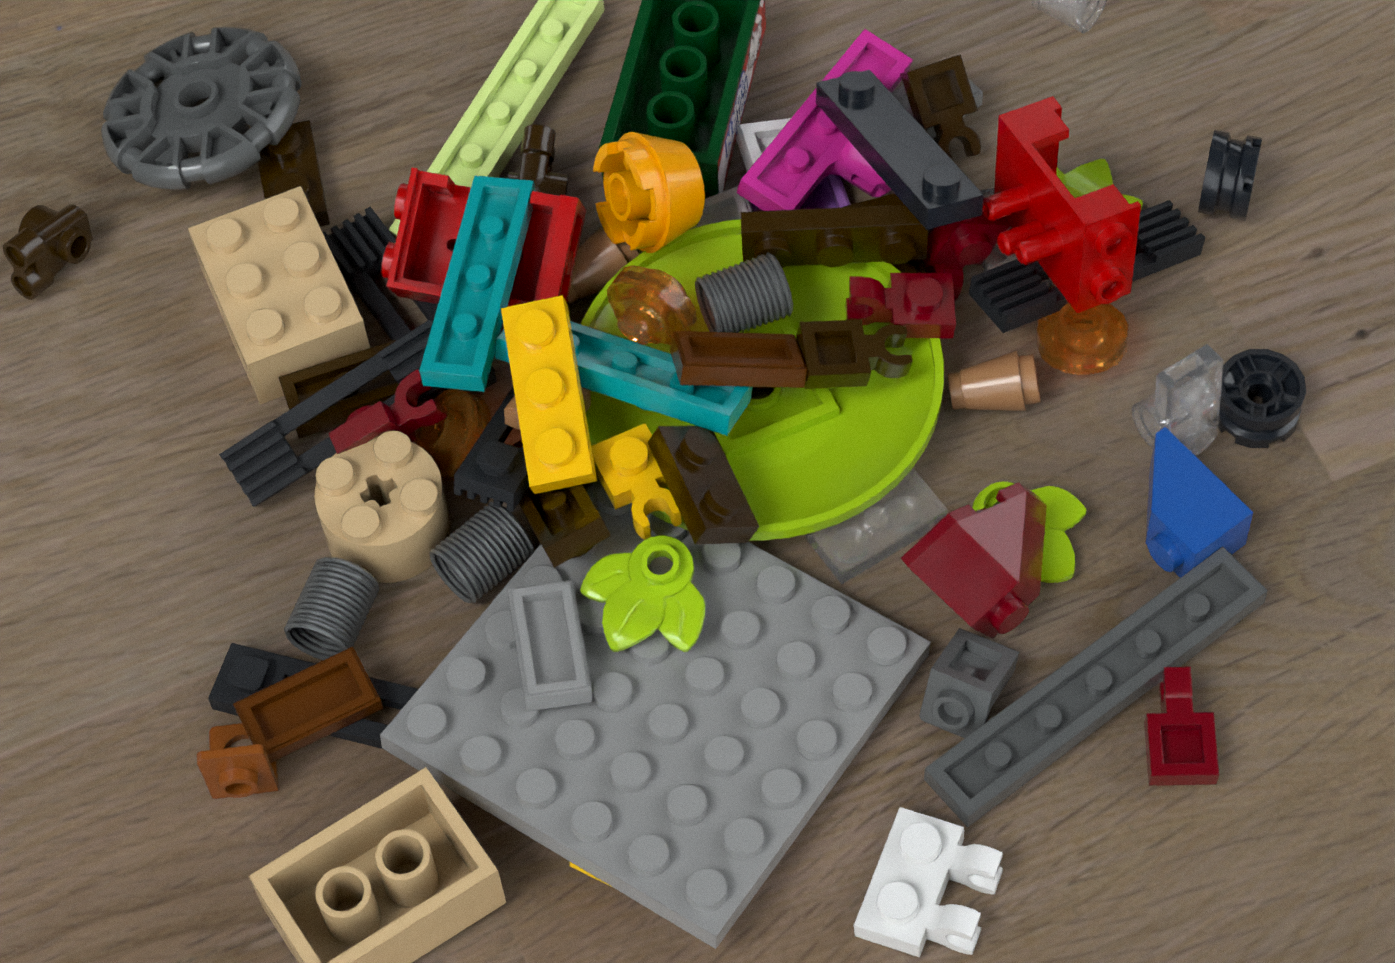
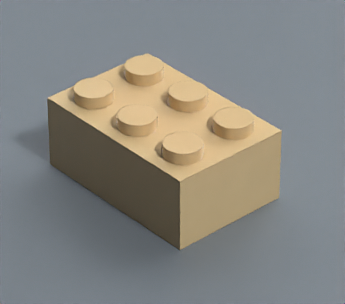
[188,186,370,405]
[249,767,506,963]

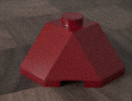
[901,482,1047,639]

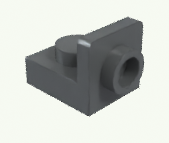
[920,628,1020,738]

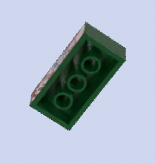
[599,0,766,199]

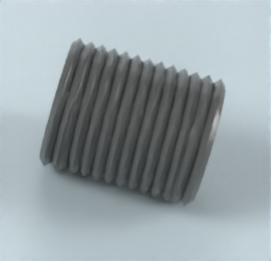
[695,252,793,333]
[430,502,534,604]
[284,557,380,660]

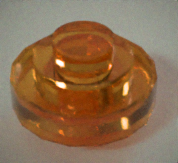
[607,265,697,345]
[1037,303,1129,375]
[415,389,491,482]

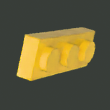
[501,295,597,494]

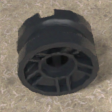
[1198,129,1262,221]
[1212,349,1306,448]

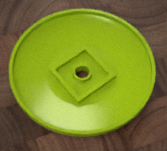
[581,219,944,541]

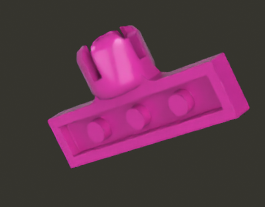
[736,29,913,211]

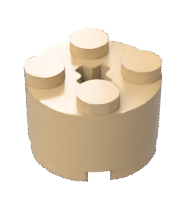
[314,431,451,583]

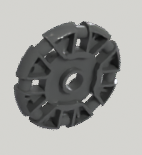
[101,27,302,190]

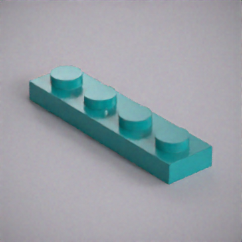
[419,175,536,392]
[495,321,753,436]

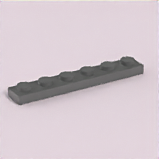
[924,547,1268,828]

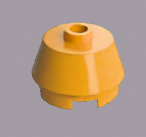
[593,132,705,253]

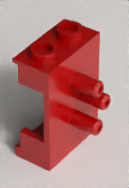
[982,96,1141,313]
[381,167,586,307]

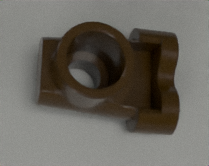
[508,124,569,196]
[3,204,93,300]

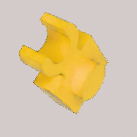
[591,423,682,540]

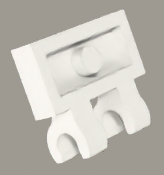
[854,807,1003,957]

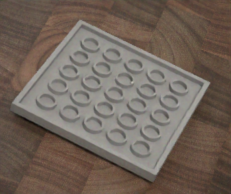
[380,477,931,949]

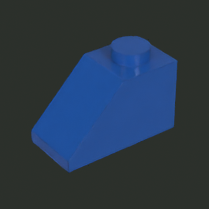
[1145,427,1253,578]

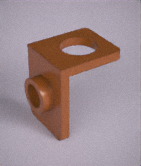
[197,723,279,799]

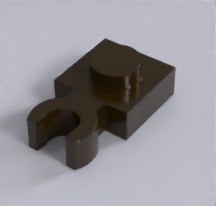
[900,54,981,159]
[796,319,913,389]

